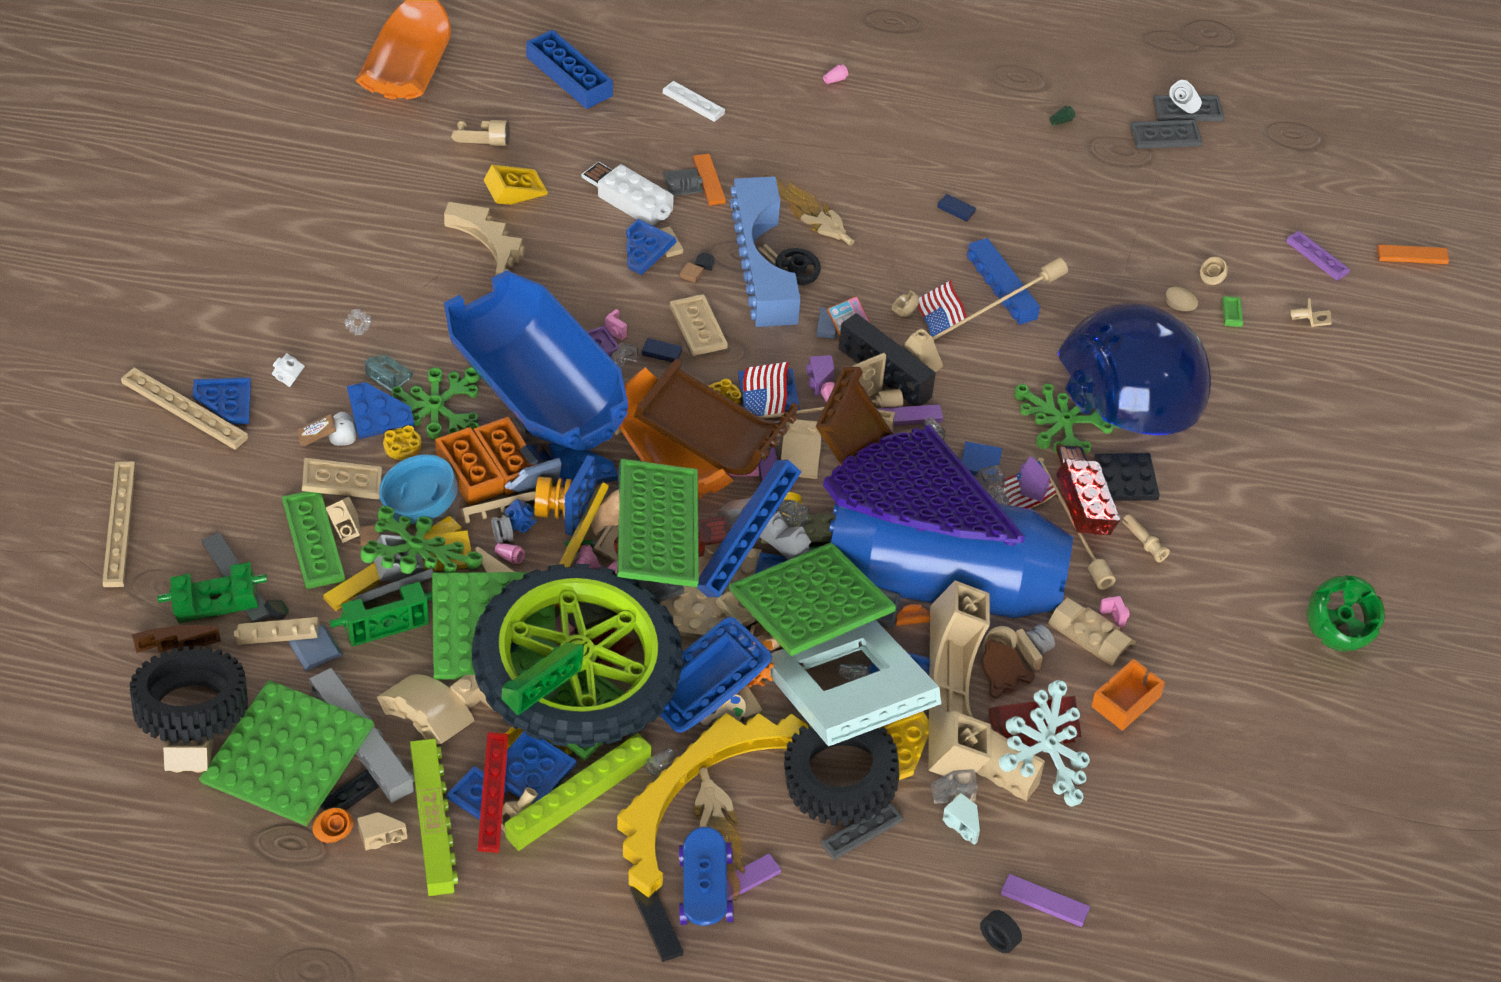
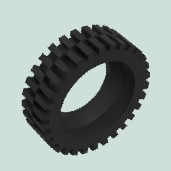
[130,646,248,743]
[784,723,899,826]

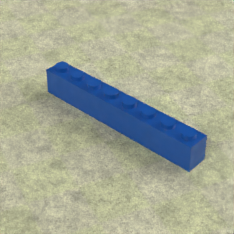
[696,460,801,597]

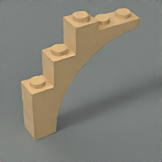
[444,202,525,276]

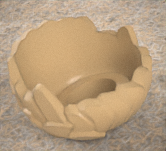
[892,290,919,317]

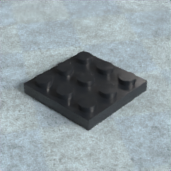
[1094,453,1160,501]

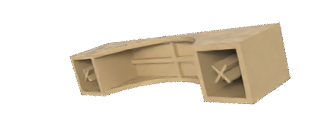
[928,580,991,783]

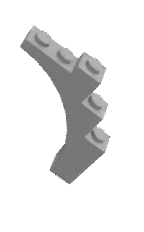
[717,498,811,560]

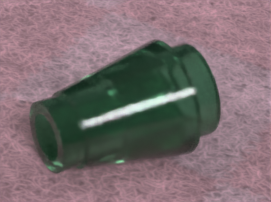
[1049,106,1075,126]

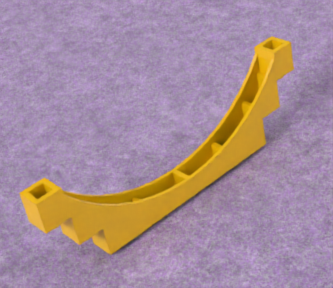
[617,713,808,898]

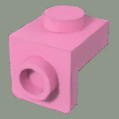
[605,309,627,341]
[1099,596,1129,627]

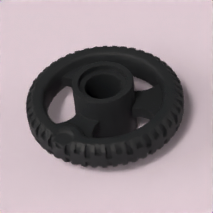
[775,248,821,285]

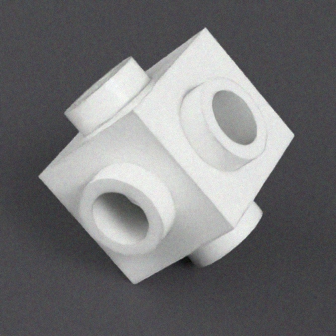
[272,353,305,387]

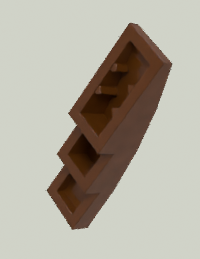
[132,625,221,653]

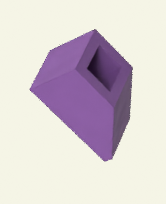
[806,355,834,396]
[1019,456,1050,502]

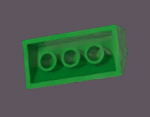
[501,642,584,716]

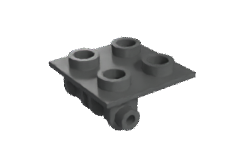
[663,168,703,196]

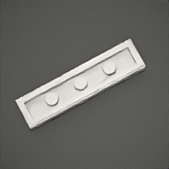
[663,81,725,122]

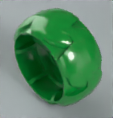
[1306,575,1385,652]

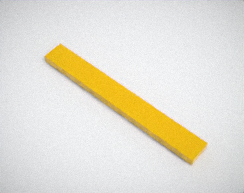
[323,516,462,611]

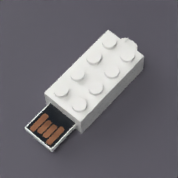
[582,161,674,226]

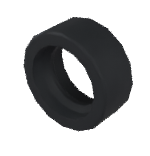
[980,910,1022,953]

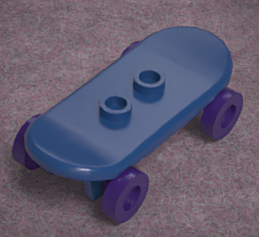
[679,826,734,926]

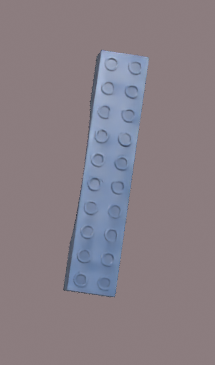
[730,176,800,327]

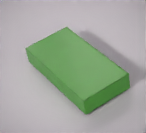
[1222,296,1243,327]

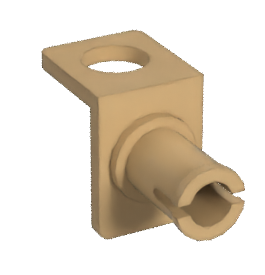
[1291,298,1332,327]
[501,787,538,832]

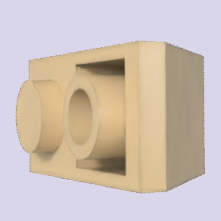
[326,496,361,543]
[357,812,407,850]

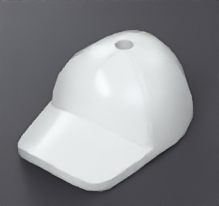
[1169,80,1202,114]
[328,412,357,446]

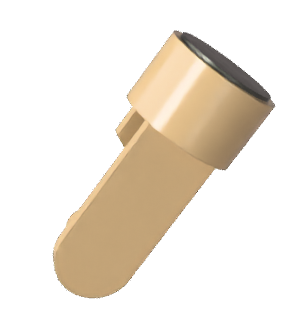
[451,120,510,146]

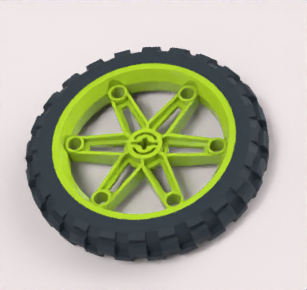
[472,563,683,747]

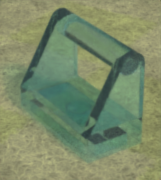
[365,354,413,392]

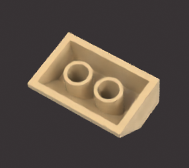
[977,729,1045,801]

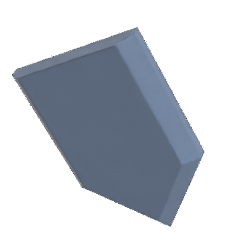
[505,458,561,494]
[288,624,343,671]

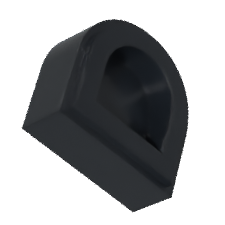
[695,253,714,271]
[264,600,289,619]

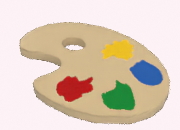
[700,694,746,726]

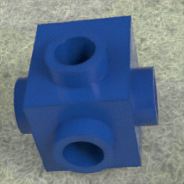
[504,499,537,533]

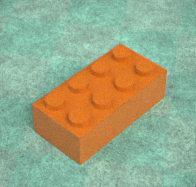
[474,417,537,496]
[436,427,504,506]

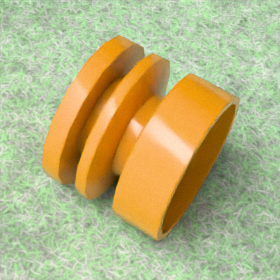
[535,476,572,519]

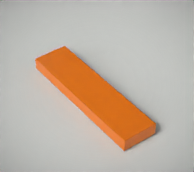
[693,154,726,206]
[1377,245,1449,264]

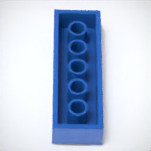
[526,29,613,109]

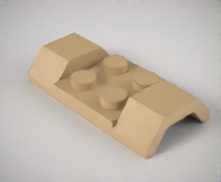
[1048,597,1136,667]

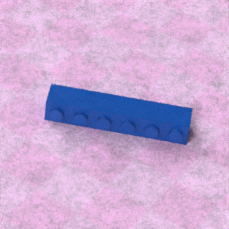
[967,238,1040,325]

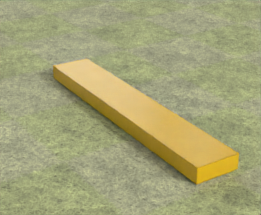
[559,482,609,567]

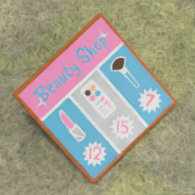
[826,296,870,336]

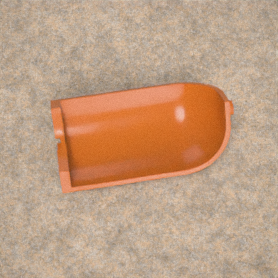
[355,0,451,100]
[619,367,734,499]

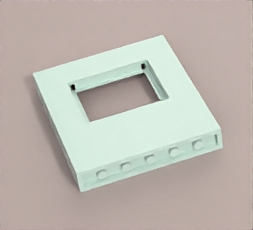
[766,620,941,746]

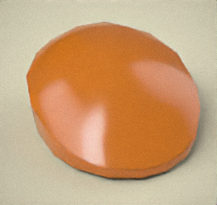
[312,808,354,843]

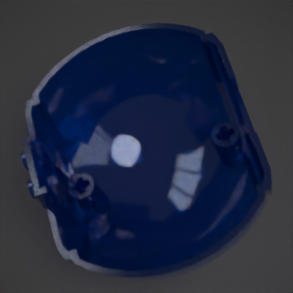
[1058,303,1211,435]

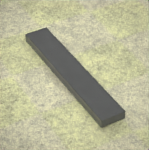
[201,532,272,623]

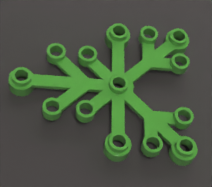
[392,367,480,440]
[1014,384,1126,468]
[360,506,483,574]

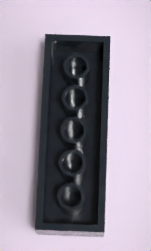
[838,313,936,406]

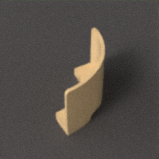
[377,674,474,745]

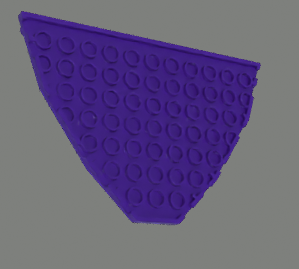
[823,425,1025,546]

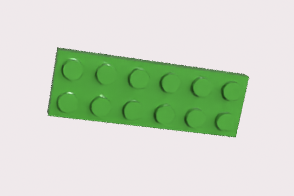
[282,491,345,589]

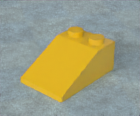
[484,165,548,205]

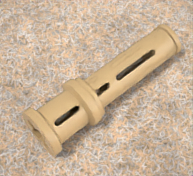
[1122,514,1170,562]

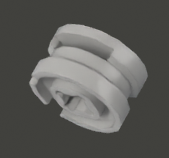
[491,514,513,544]
[1026,624,1055,655]

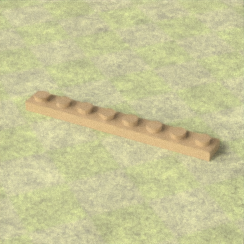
[121,367,248,450]
[102,461,136,587]

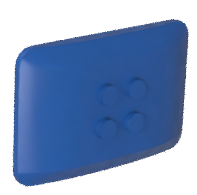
[660,617,772,733]

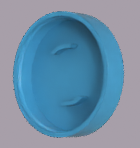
[379,455,458,524]

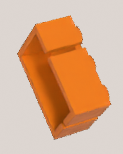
[1091,659,1165,731]

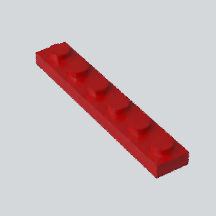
[477,732,509,853]

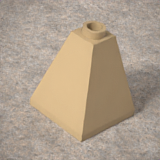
[903,329,943,372]

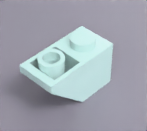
[942,793,980,845]

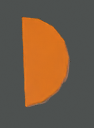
[896,604,930,626]

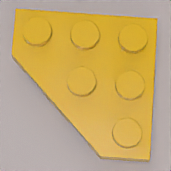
[879,711,929,780]

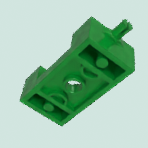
[157,562,268,623]
[329,582,432,647]

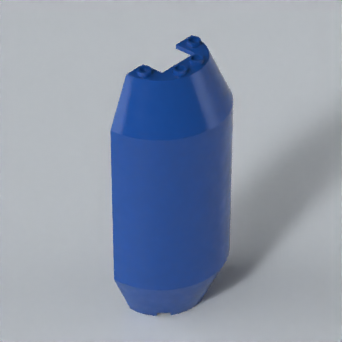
[444,270,628,450]
[829,503,1073,618]

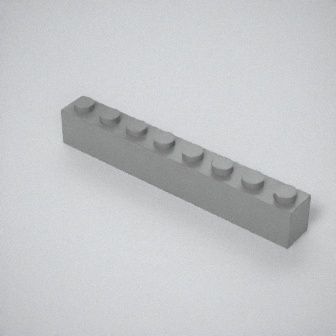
[309,668,415,803]

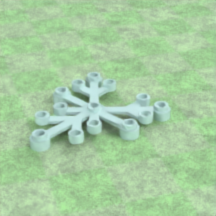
[999,680,1090,807]

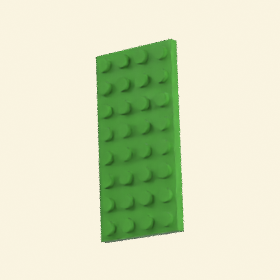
[617,459,699,587]

